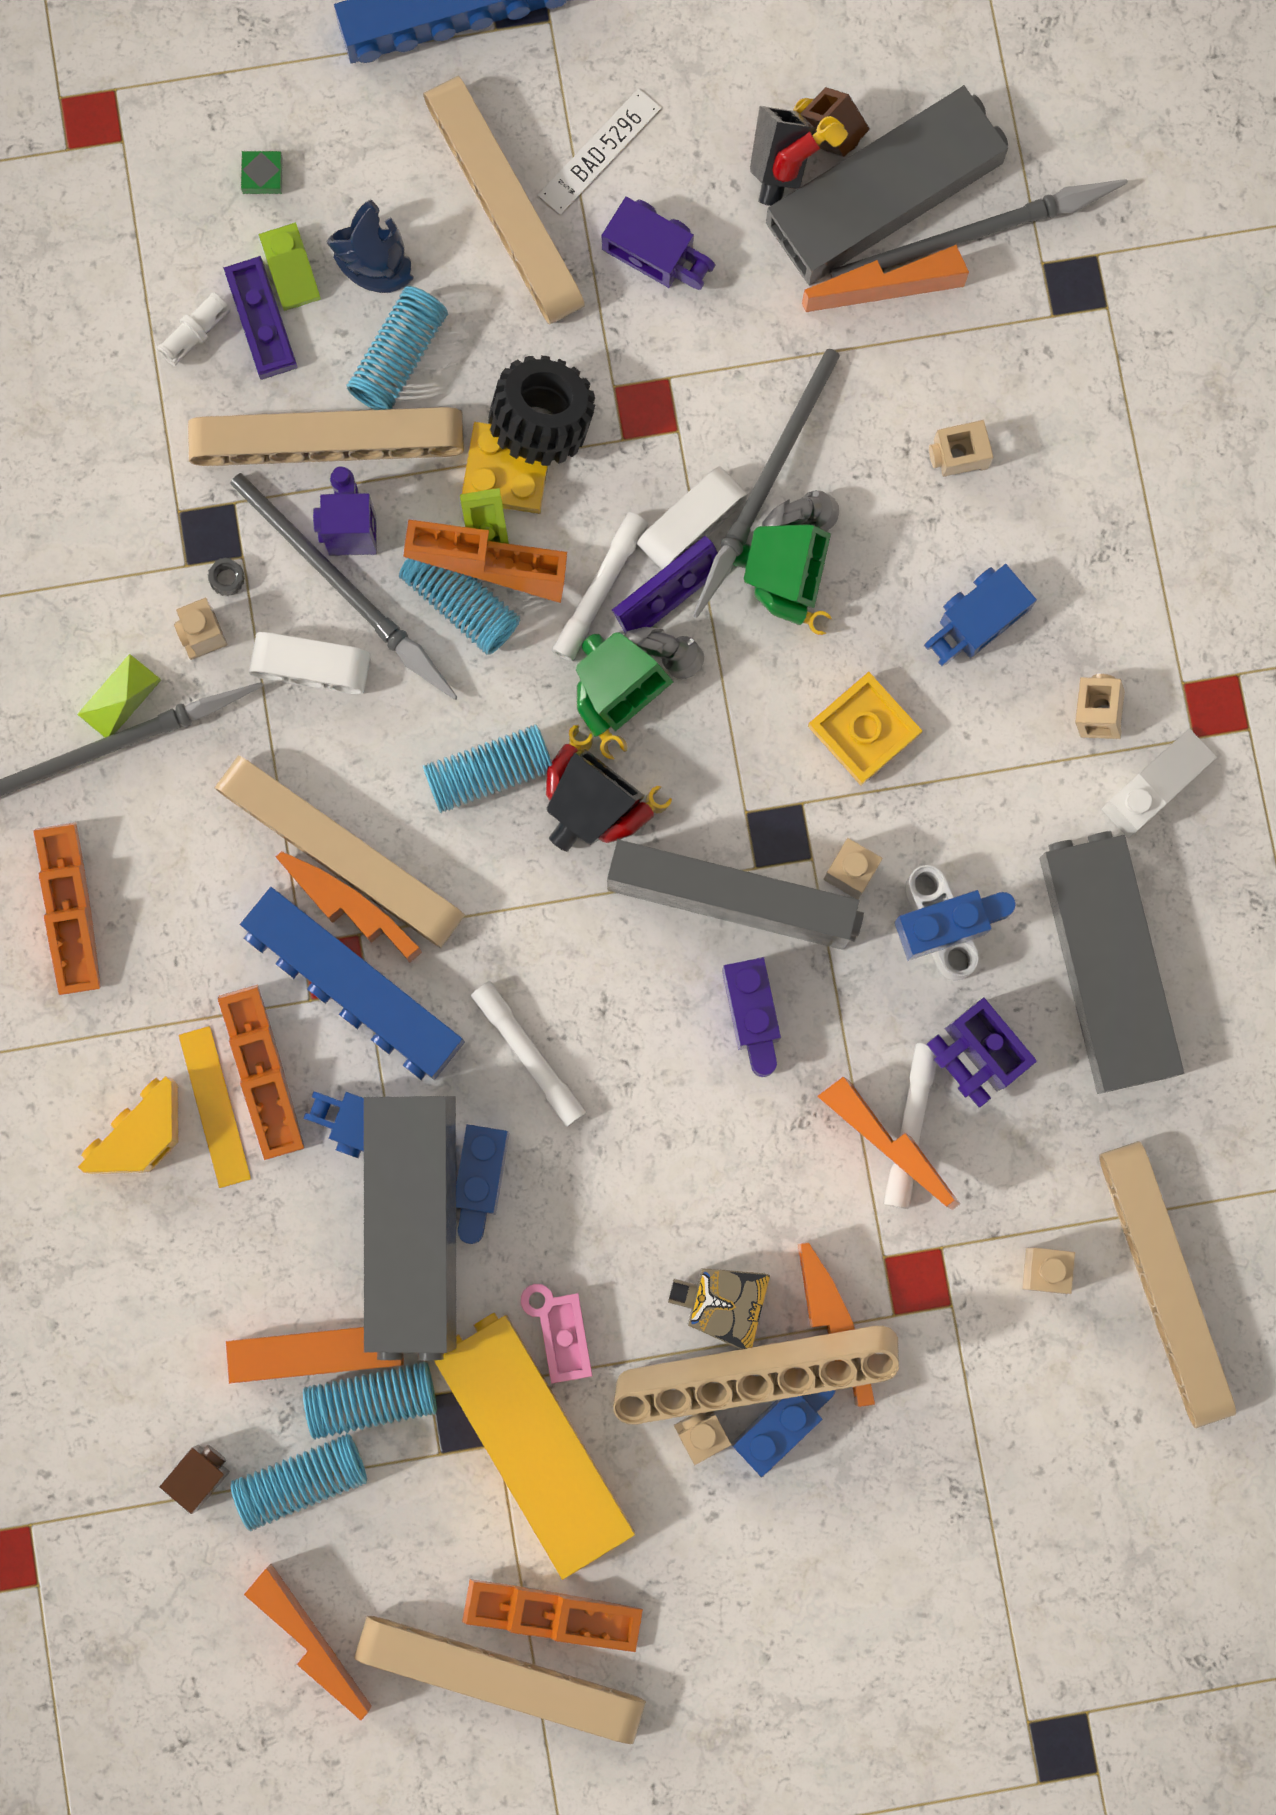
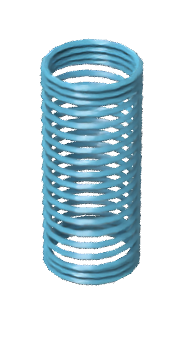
[346,286,448,410]
[399,558,520,655]
[423,724,552,813]
[303,1361,437,1440]
[231,1433,367,1531]

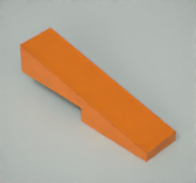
[802,245,969,312]
[403,519,567,603]
[817,1077,960,1210]
[226,1327,404,1384]
[244,1564,372,1721]

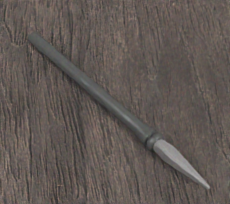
[830,179,1128,278]
[693,349,840,618]
[230,473,457,700]
[0,682,263,796]

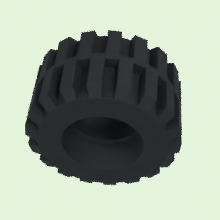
[488,355,595,466]

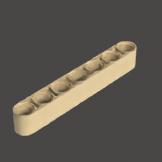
[423,76,585,325]
[188,407,464,466]
[214,755,465,948]
[1099,1141,1236,1428]
[613,1326,899,1424]
[354,1616,646,1744]

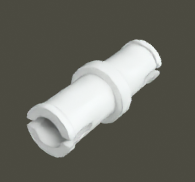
[157,293,230,366]

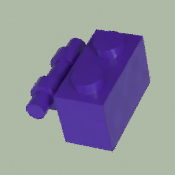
[313,466,377,556]
[926,997,1037,1108]

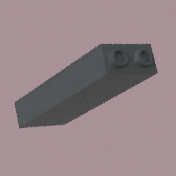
[766,85,1008,286]
[1039,831,1185,1094]
[607,839,864,950]
[364,1096,456,1361]

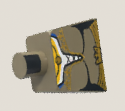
[668,1268,770,1349]

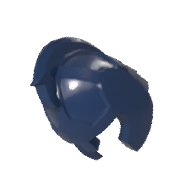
[327,199,414,293]

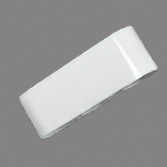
[637,466,748,570]
[249,632,371,694]
[905,865,979,981]

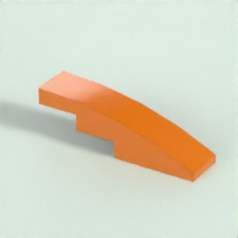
[33,822,101,995]
[275,851,422,963]
[218,984,304,1160]
[798,1243,875,1407]
[462,1579,643,1652]

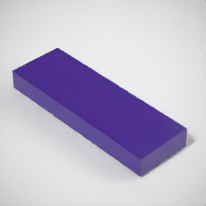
[223,256,298,380]
[612,536,718,633]

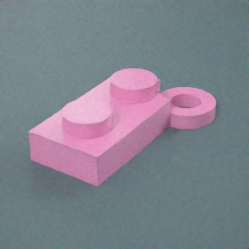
[521,1284,592,1384]

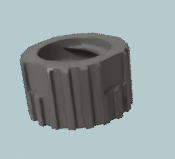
[208,558,245,596]

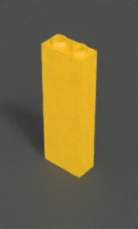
[434,1312,635,1580]

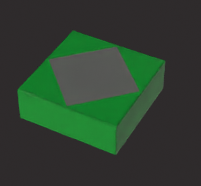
[241,151,283,194]

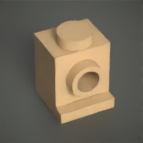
[929,420,993,477]
[174,597,228,660]
[1075,674,1125,739]
[674,1411,731,1466]

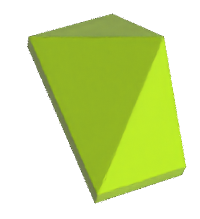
[77,654,161,737]

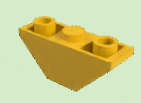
[78,1076,179,1174]

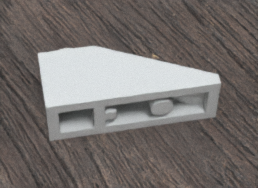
[1101,728,1217,838]

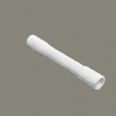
[552,512,648,662]
[471,981,587,1127]
[884,1043,937,1209]

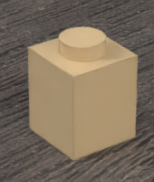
[823,838,883,899]
[1022,1248,1075,1294]

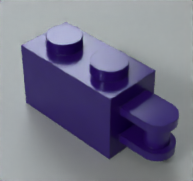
[601,196,716,290]
[722,957,781,1077]

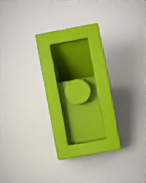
[258,222,321,311]
[460,488,509,544]

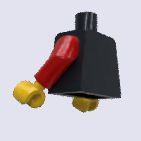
[750,98,848,206]
[546,725,672,852]

